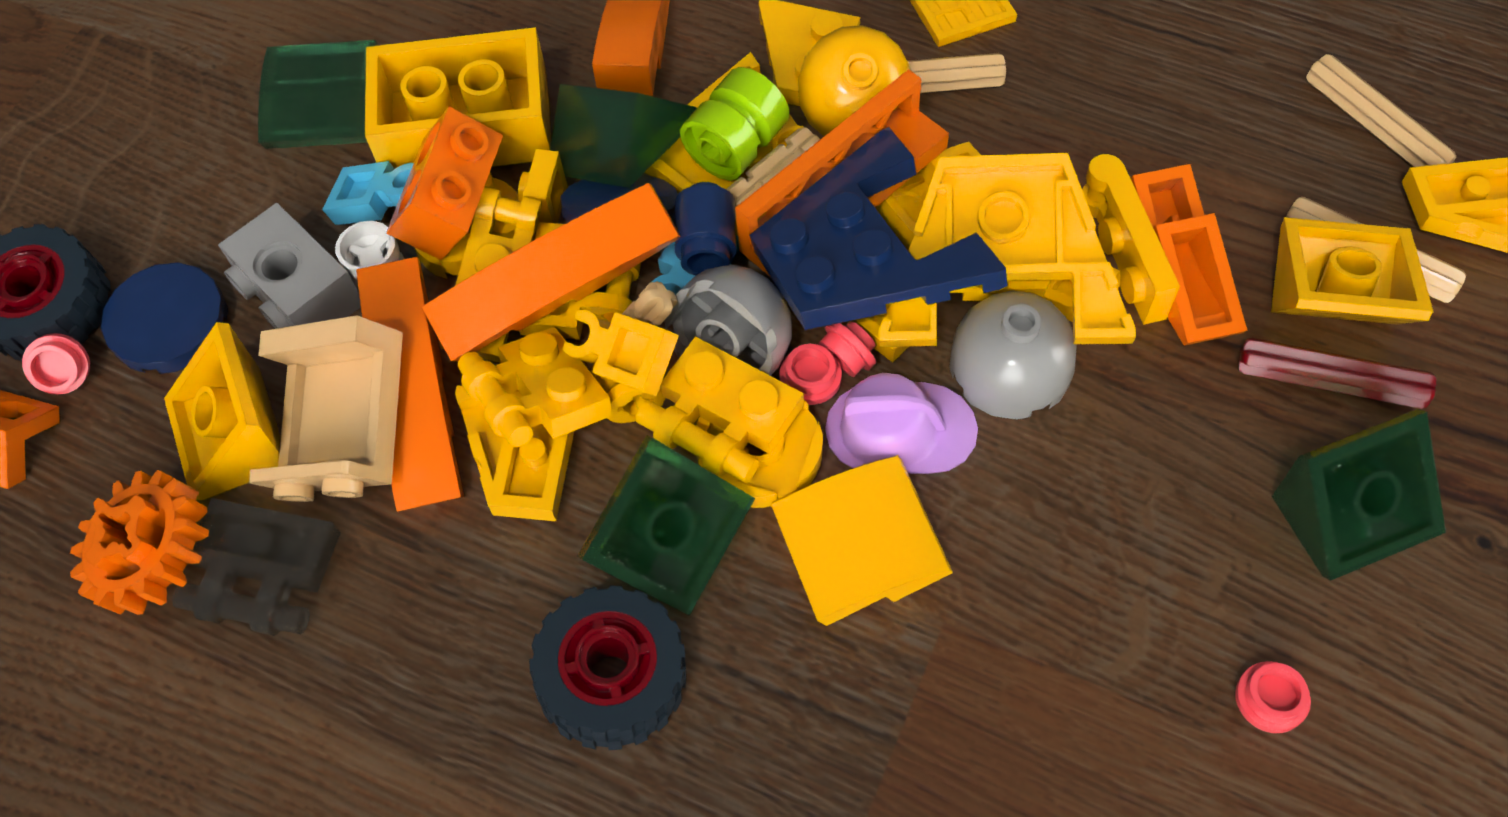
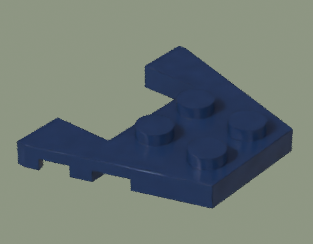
[750,127,1008,330]

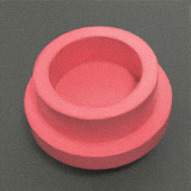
[819,320,876,377]
[22,333,90,395]
[779,344,842,405]
[1235,661,1311,733]

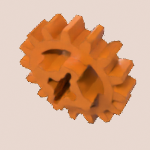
[70,470,209,615]

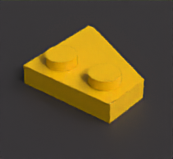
[455,385,574,521]

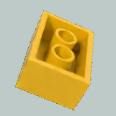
[365,27,552,169]

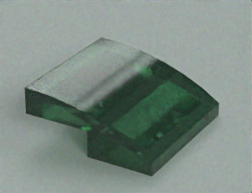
[258,40,378,149]

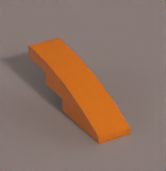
[421,183,680,362]
[356,257,464,512]

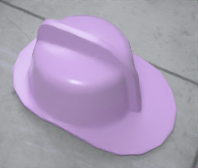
[825,373,978,474]

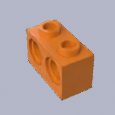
[386,106,503,260]

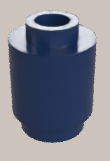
[675,182,736,276]

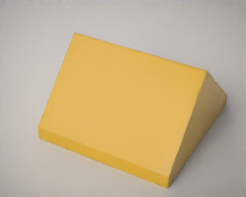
[1271,217,1433,324]
[164,322,281,500]

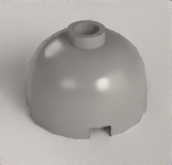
[664,265,792,376]
[949,290,1077,420]

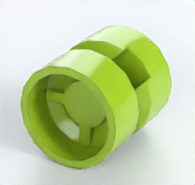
[680,67,789,181]

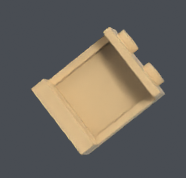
[249,315,403,502]

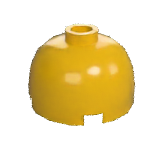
[798,25,910,136]

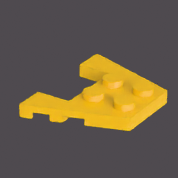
[878,153,1136,347]

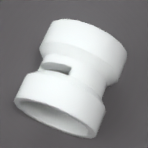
[335,221,404,292]

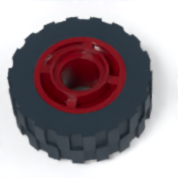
[0,224,111,361]
[529,585,686,751]

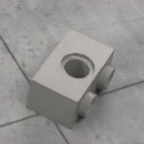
[218,203,361,329]

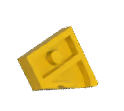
[759,0,860,106]
[1402,157,1508,253]

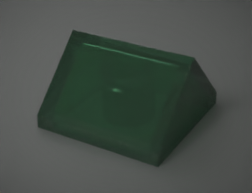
[550,84,697,188]
[1271,409,1446,581]
[577,435,755,615]

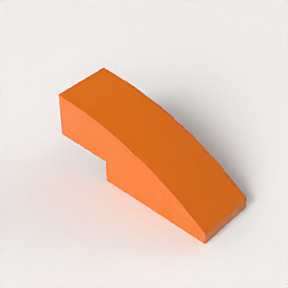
[592,0,670,96]
[1130,164,1248,346]

